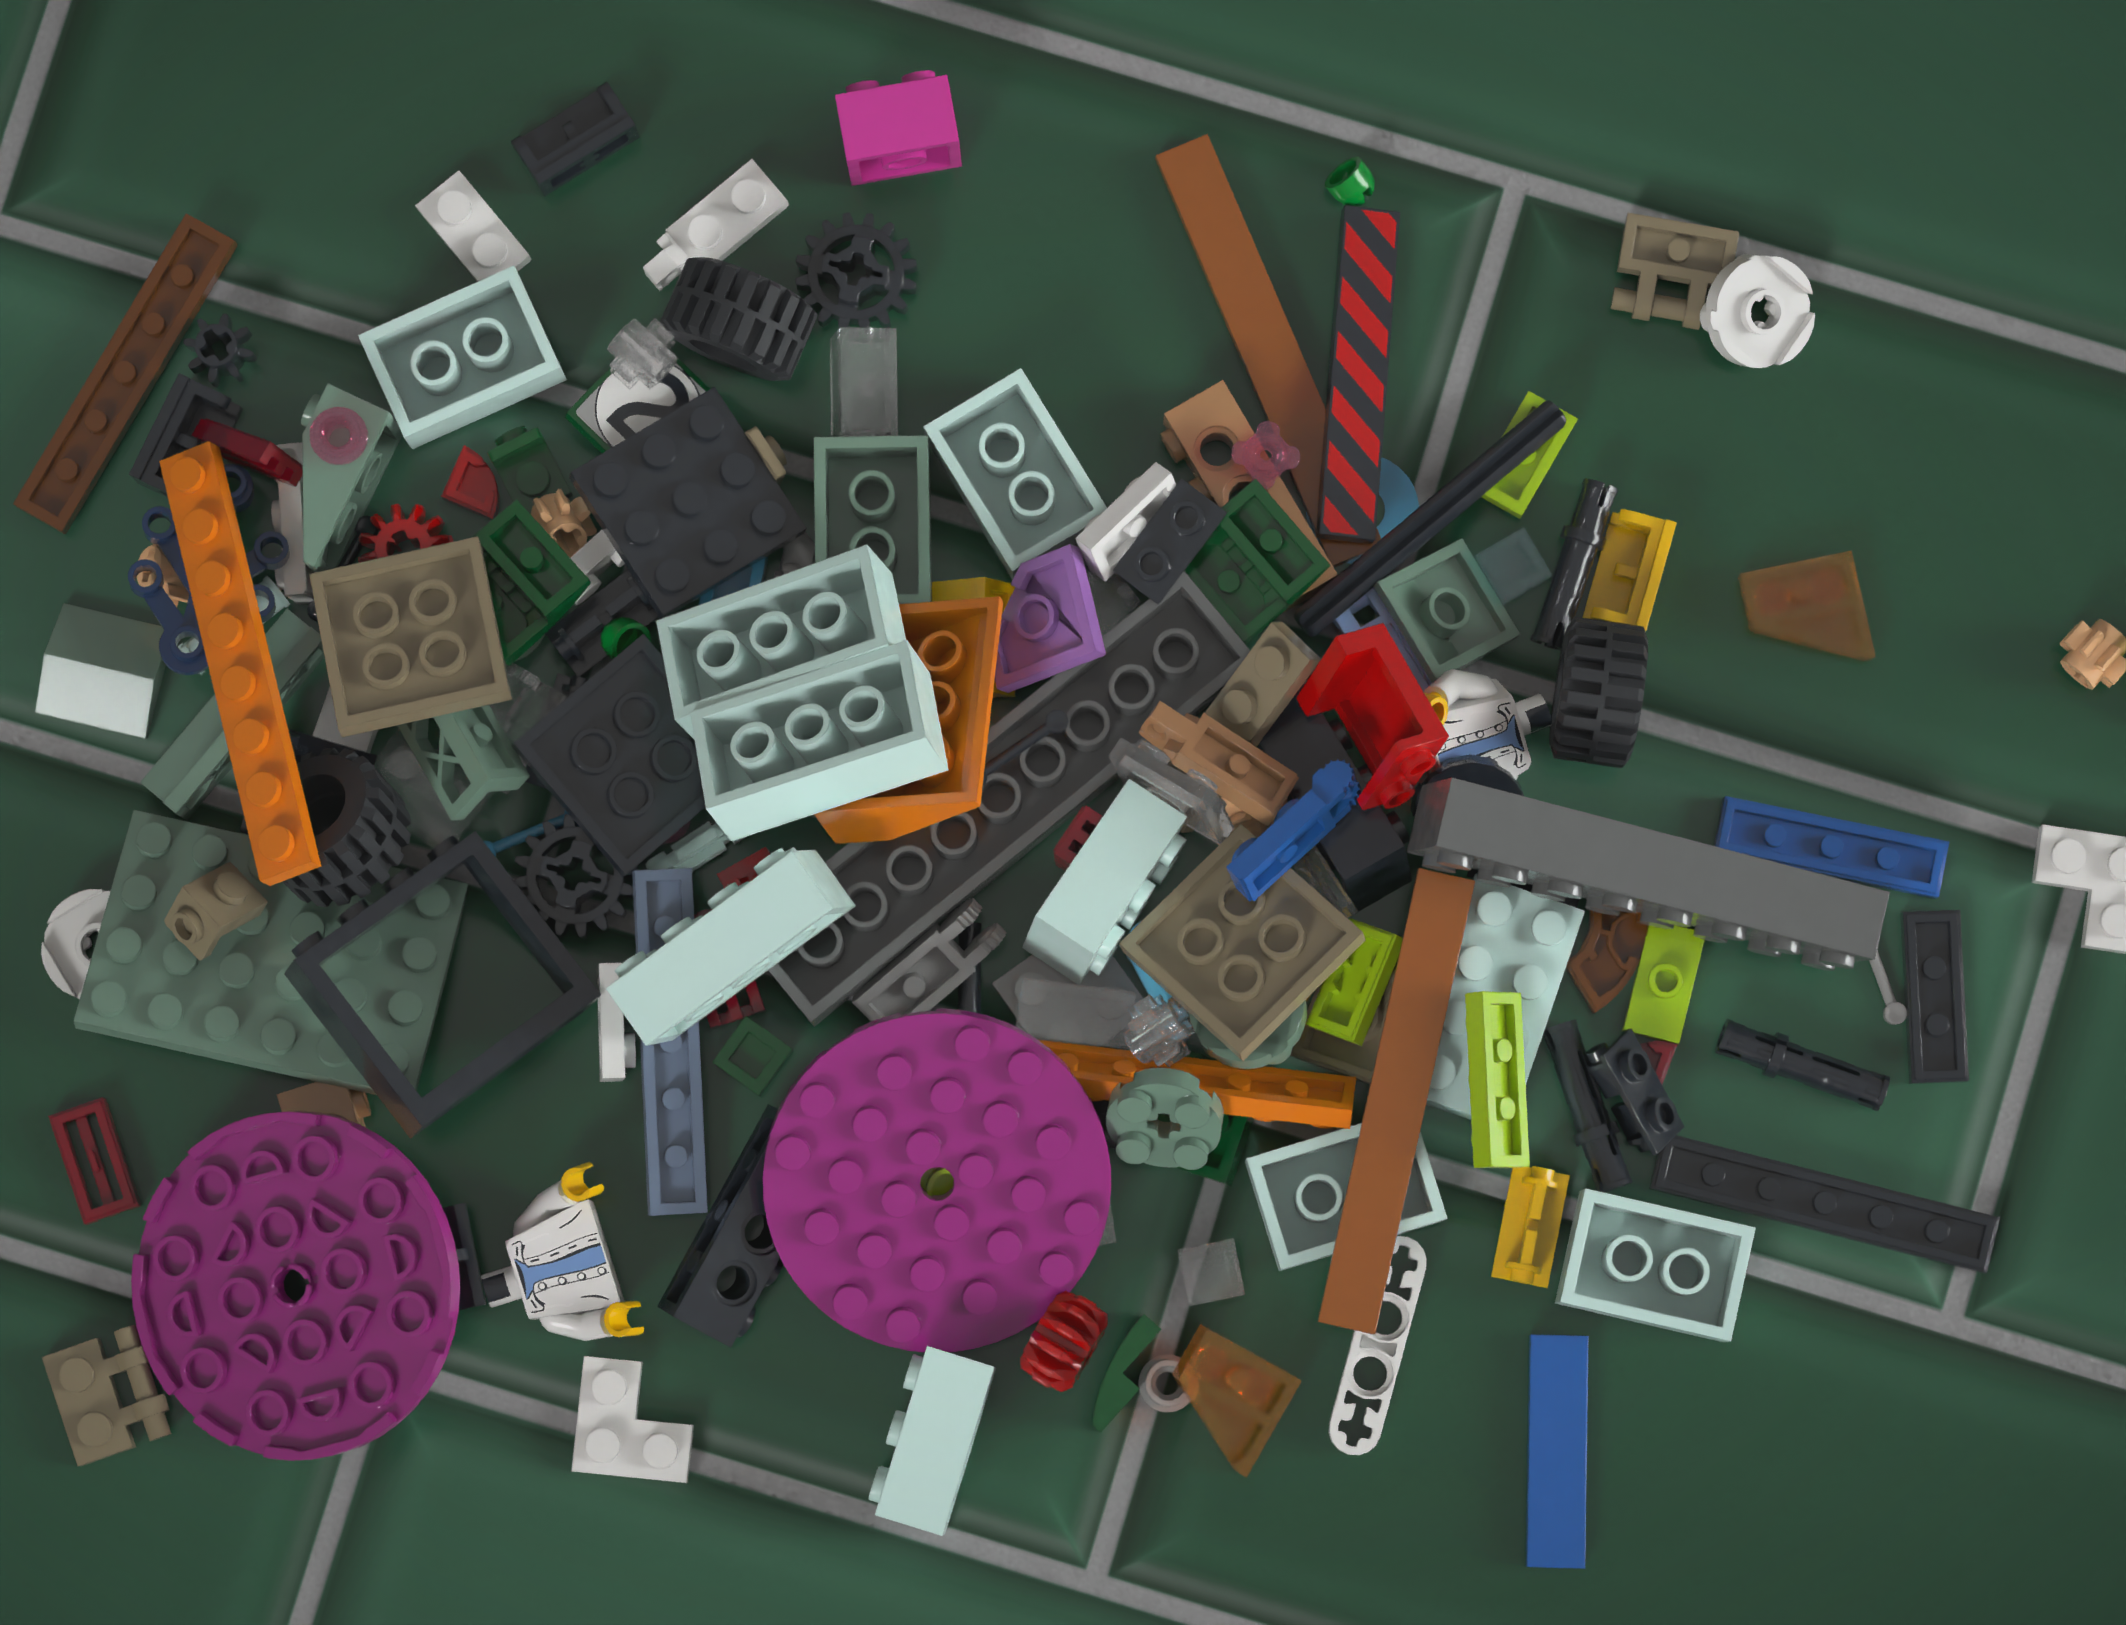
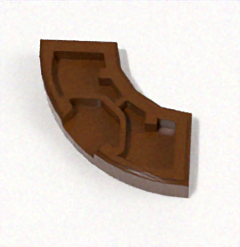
[1565,899,1648,1014]

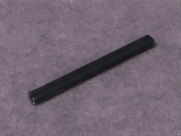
[1294,400,1567,637]

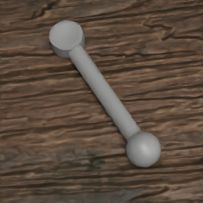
[1869,950,1907,1025]

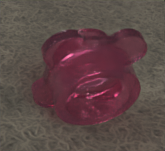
[1232,421,1300,490]

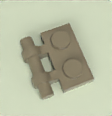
[1610,213,1739,330]
[42,1325,171,1466]

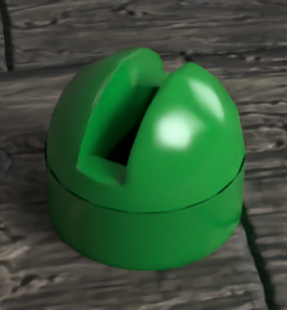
[1324,157,1375,206]
[601,617,651,660]

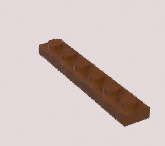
[13,213,238,535]

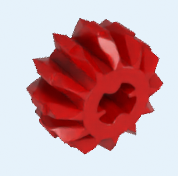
[358,504,454,563]
[1020,1291,1108,1392]

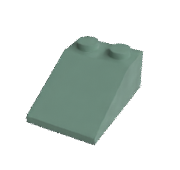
[301,384,403,573]

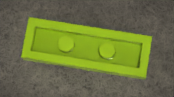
[1465,991,1530,1168]

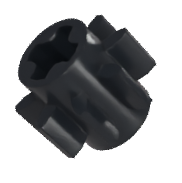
[183,313,257,387]

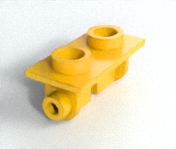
[1491,1166,1570,1288]

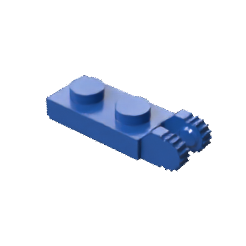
[1226,759,1361,902]

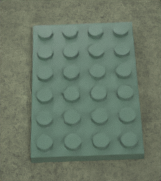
[74,810,469,1095]

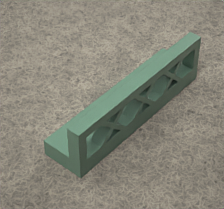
[140,608,325,821]
[397,705,530,821]

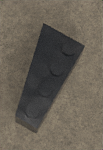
[1257,675,1412,915]

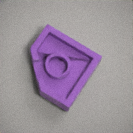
[995,544,1106,693]

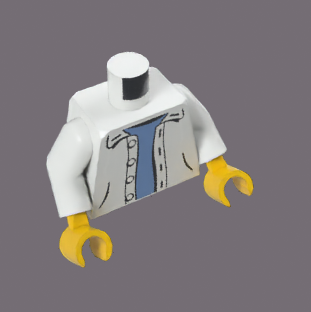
[1424,669,1552,780]
[481,1162,644,1341]

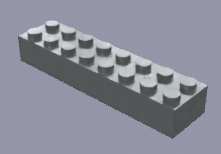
[1407,778,1890,971]

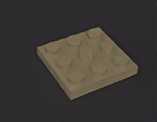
[309,536,512,738]
[1119,824,1366,1061]

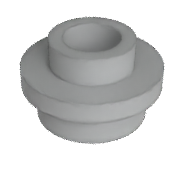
[1138,1354,1196,1413]

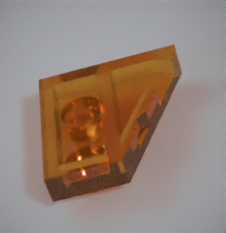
[1738,550,1876,661]
[1172,1324,1301,1477]

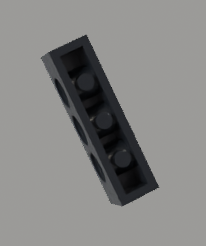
[657,1104,783,1348]

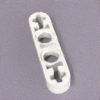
[1328,1236,1427,1455]

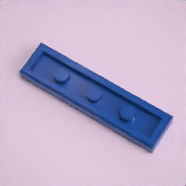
[1714,796,1949,899]
[1526,1335,1589,1569]

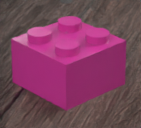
[835,70,962,186]

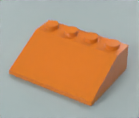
[814,596,1003,844]

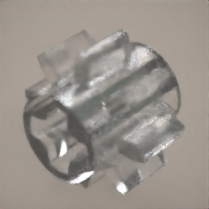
[607,318,678,389]
[1123,994,1195,1067]

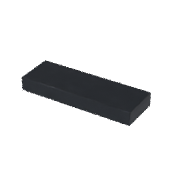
[1900,910,1969,1084]

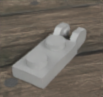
[852,898,1006,1021]

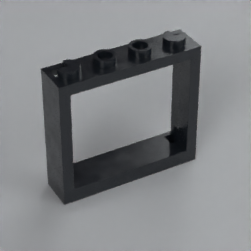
[284,831,601,1139]

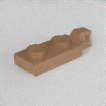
[1139,701,1299,827]

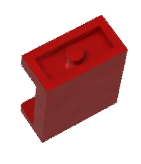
[1296,623,1449,810]

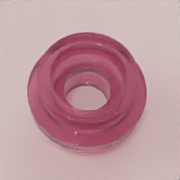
[310,407,368,465]

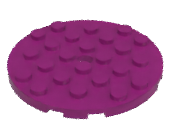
[763,1009,1111,1352]
[131,1111,460,1461]

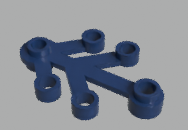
[128,464,290,675]

